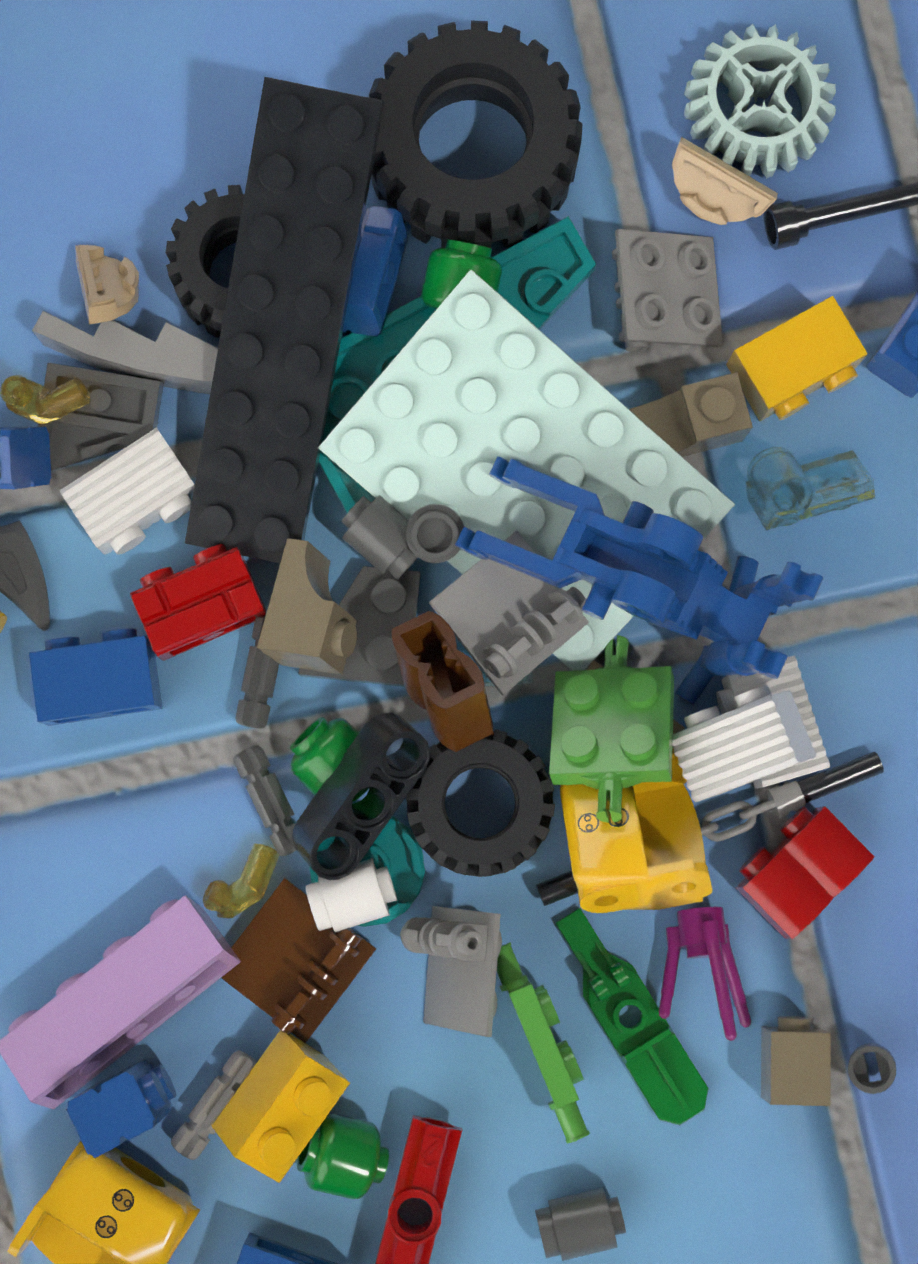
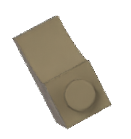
[629,372,753,457]
[257,538,357,675]

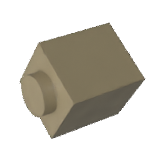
[761,1016,831,1106]

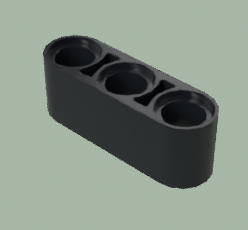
[292,712,430,880]

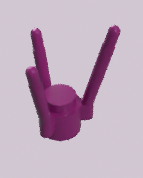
[659,907,751,1041]

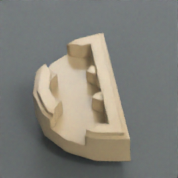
[672,137,778,225]
[75,245,139,325]

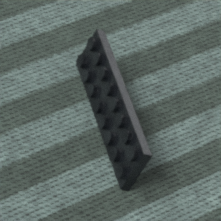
[185,77,385,563]

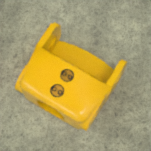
[560,748,713,913]
[7,1141,201,1264]

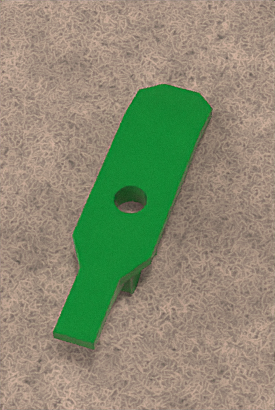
[556,908,709,1126]

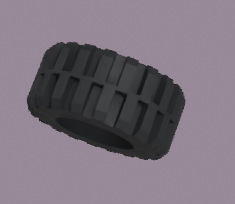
[369,20,583,249]

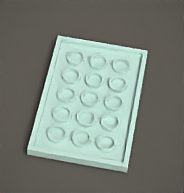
[319,270,735,671]

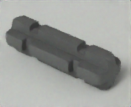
[235,615,279,729]
[233,745,297,856]

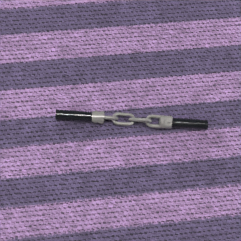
[536,752,884,906]

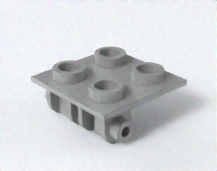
[612,229,723,352]
[429,531,589,695]
[400,906,502,1037]

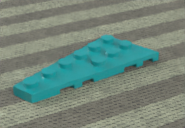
[318,216,596,513]

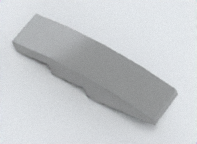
[32,311,218,394]

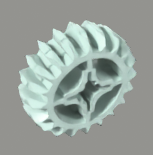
[684,24,836,179]

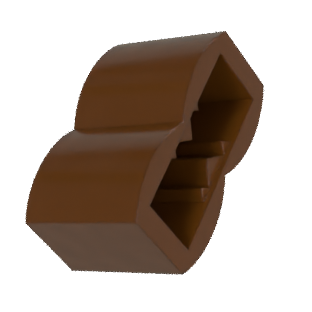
[392,611,494,752]

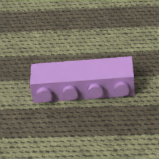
[0,895,241,1110]

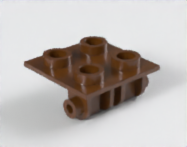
[221,878,377,1043]

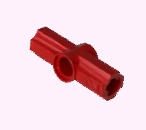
[375,1115,463,1264]

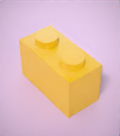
[726,296,868,421]
[212,1030,350,1183]

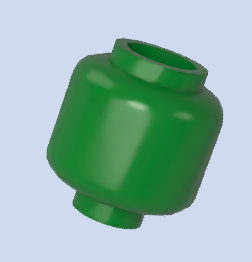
[421,239,502,309]
[290,717,369,802]
[297,1114,389,1199]

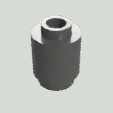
[341,495,418,580]
[535,1187,626,1261]

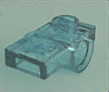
[745,447,875,530]

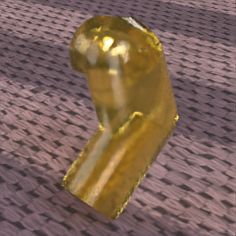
[0,375,91,425]
[203,843,280,918]

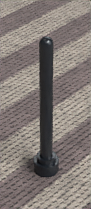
[764,182,918,250]

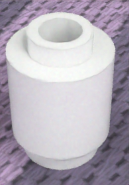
[306,858,397,932]

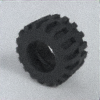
[165,185,244,338]
[406,729,555,877]

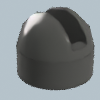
[848,1043,896,1094]

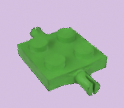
[549,635,674,823]
[496,942,590,1143]

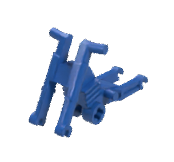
[455,456,824,705]

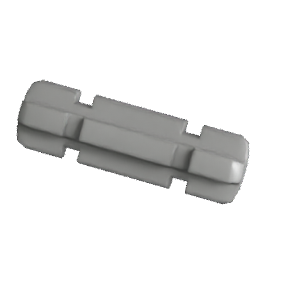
[171,1050,257,1160]

